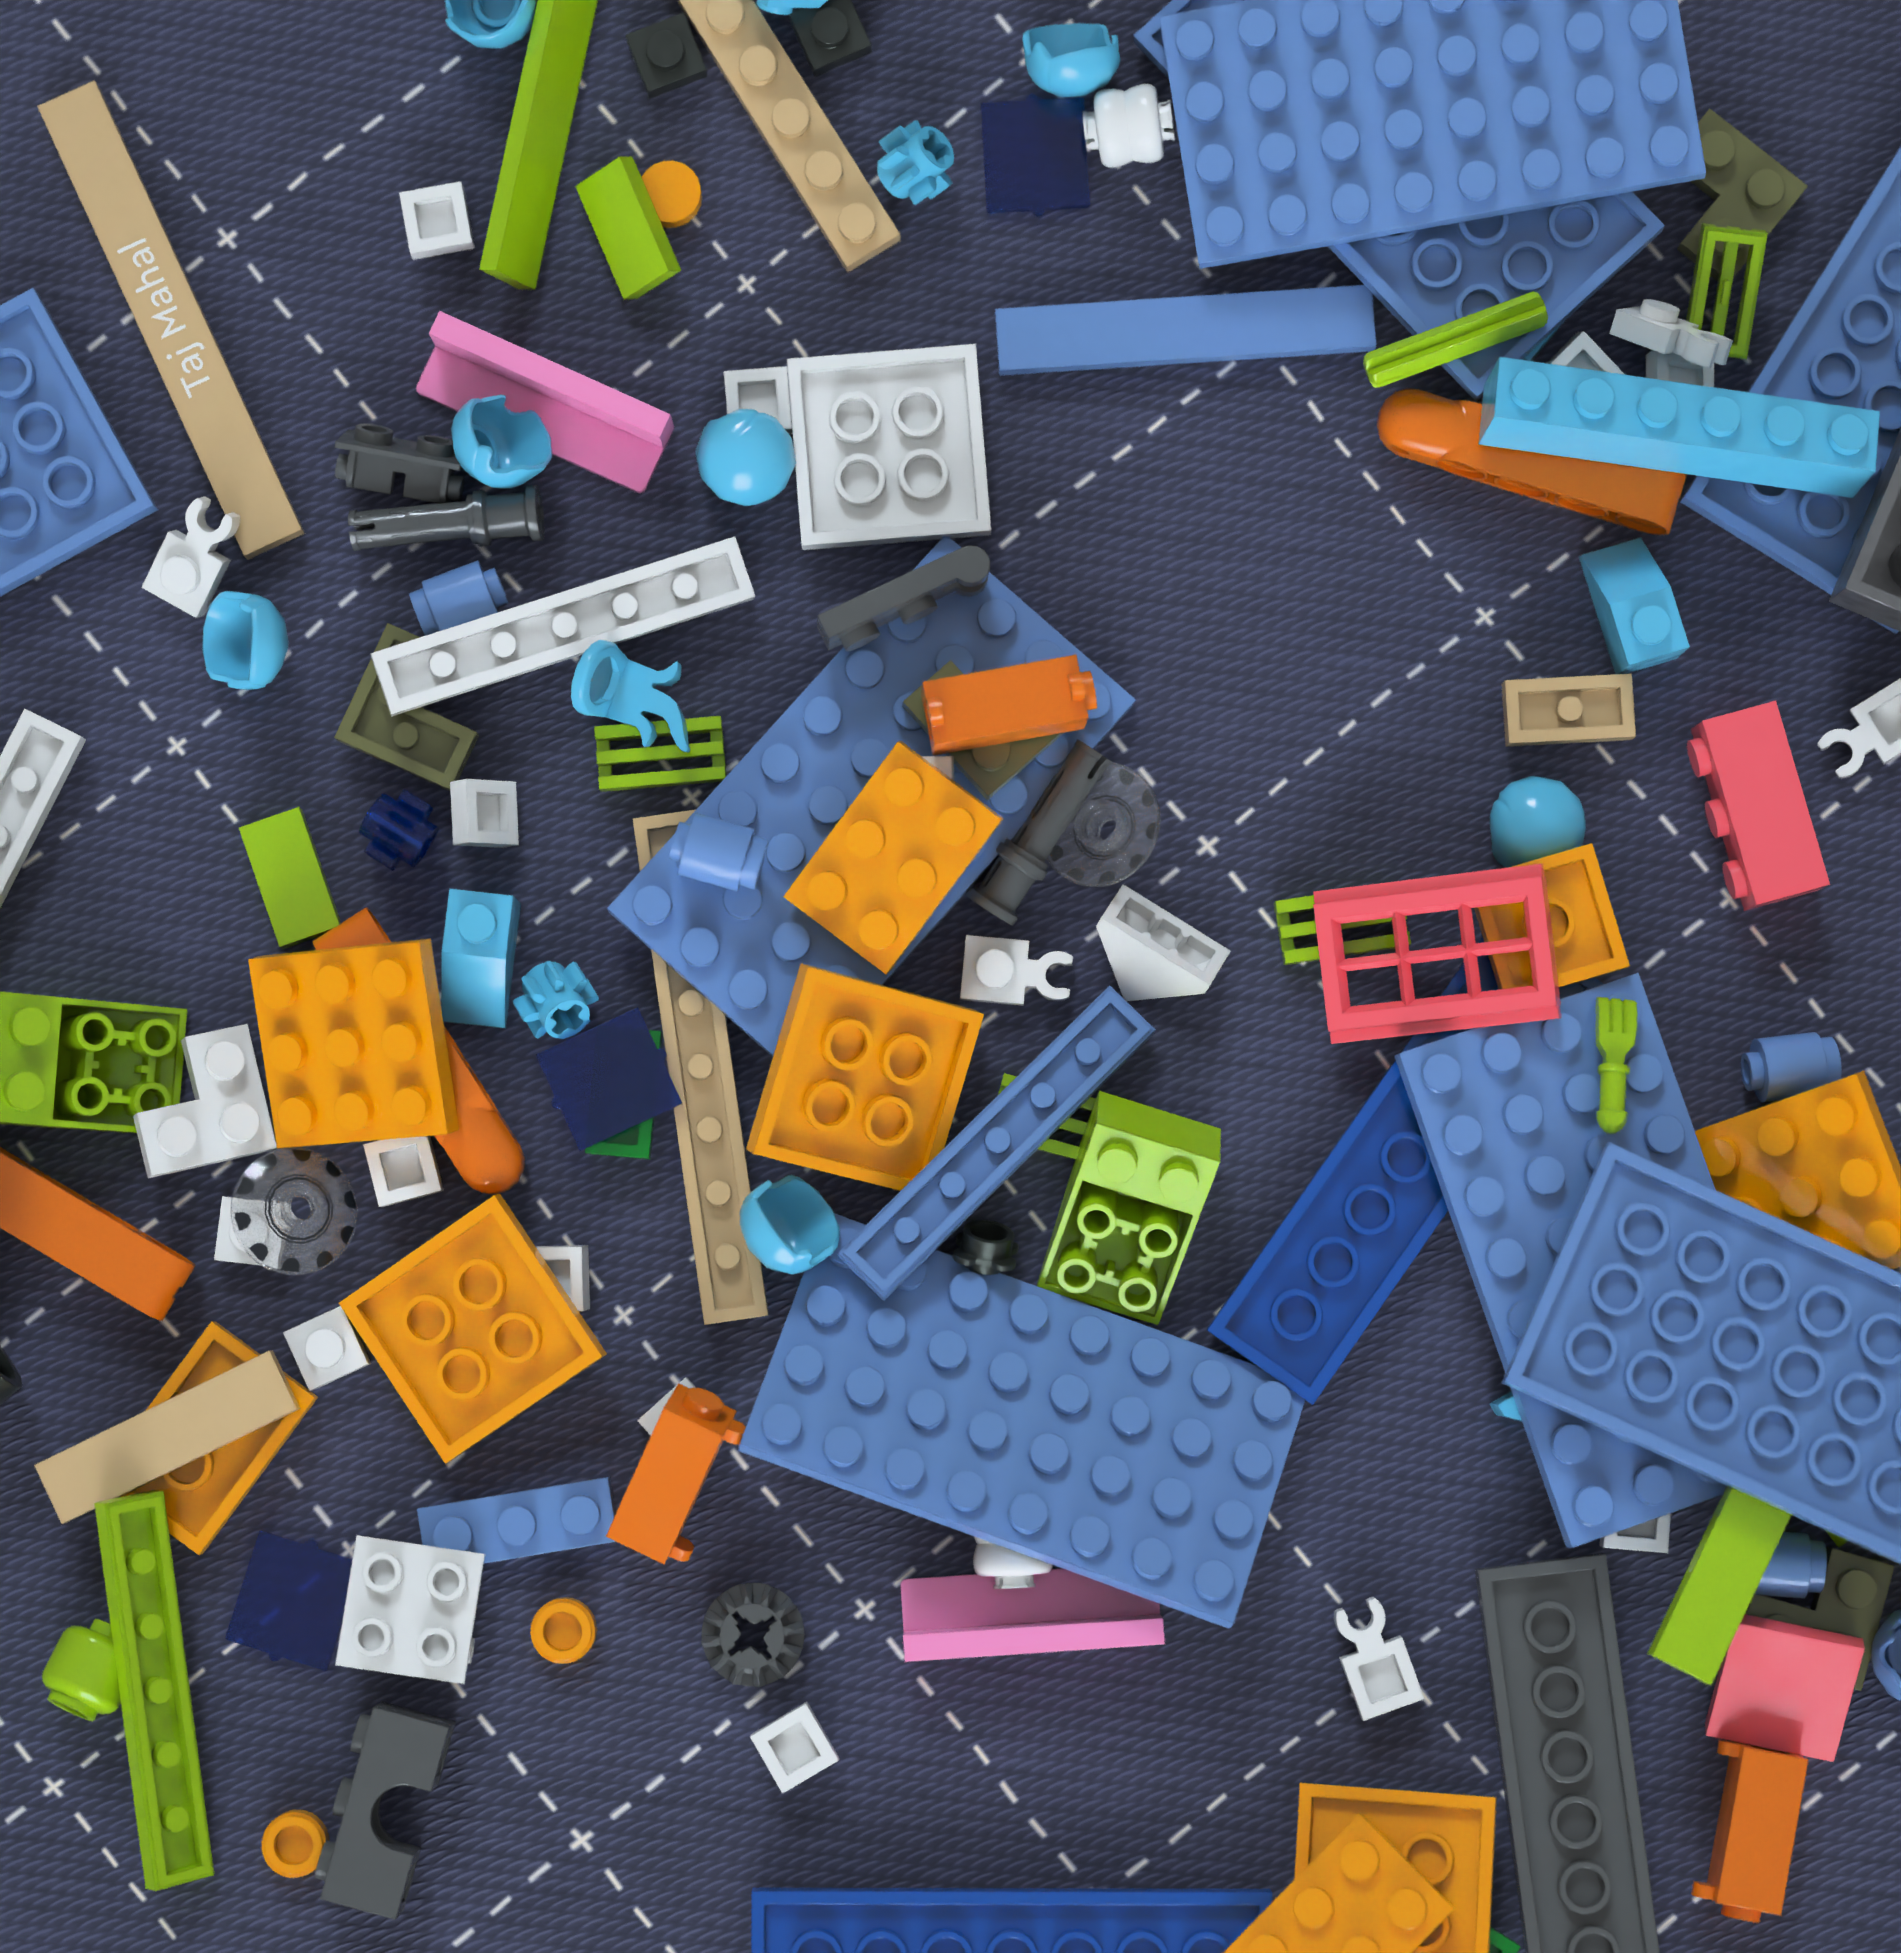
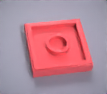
[1705,1614,1865,1762]

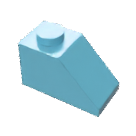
[1579,538,1690,674]
[441,889,521,1029]

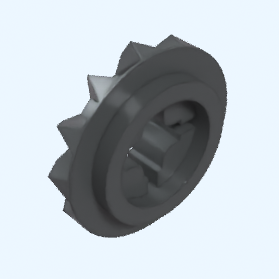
[701,1582,805,1687]

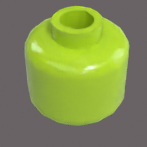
[41,1619,121,1721]

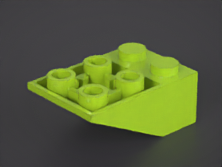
[0,991,187,1134]
[1037,1091,1221,1325]

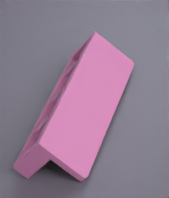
[416,311,674,493]
[901,1568,1165,1662]

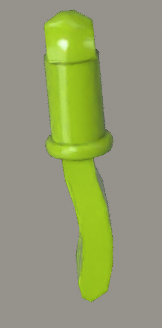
[1595,997,1637,1134]

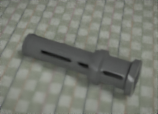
[348,484,545,551]
[966,739,1112,926]

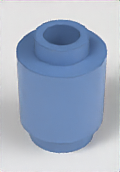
[409,560,508,636]
[669,813,769,892]
[1741,1032,1842,1102]
[1754,1532,1827,1598]

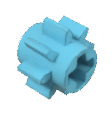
[877,121,954,205]
[513,960,599,1040]

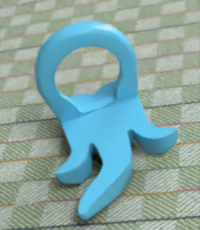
[571,640,690,753]

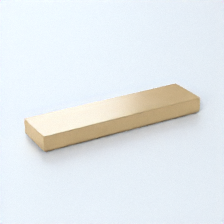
[34,1350,300,1524]

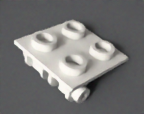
[335,1535,485,1684]

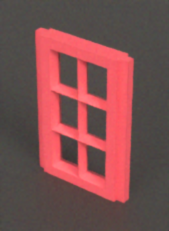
[1313,863,1561,1044]

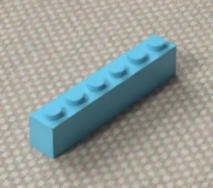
[1478,357,1880,498]

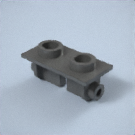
[334,424,465,503]

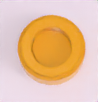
[642,160,702,228]
[531,1597,597,1664]
[261,1810,330,1878]

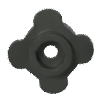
[952,1220,1019,1275]

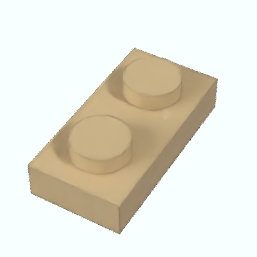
[1502,673,1636,747]

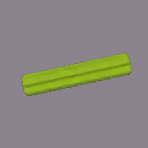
[1363,291,1548,388]

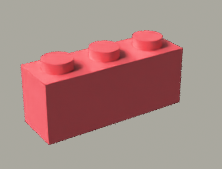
[1687,701,1830,911]

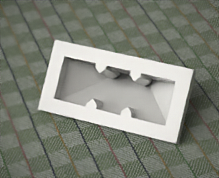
[1096,884,1230,1001]

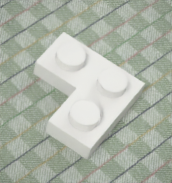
[133,1024,277,1178]

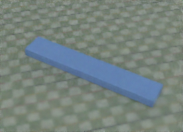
[995,285,1376,376]
[838,986,1156,1301]

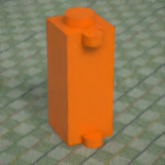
[921,654,1097,756]
[606,1383,746,1564]
[1691,1740,1808,1922]

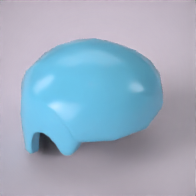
[444,0,537,49]
[1023,23,1120,97]
[451,395,552,489]
[695,409,796,506]
[203,591,289,690]
[1489,776,1586,868]
[739,1175,840,1274]

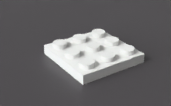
[787,344,991,550]

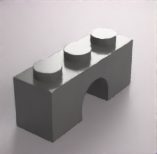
[315,1701,456,1920]

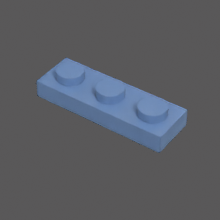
[417,1476,616,1563]

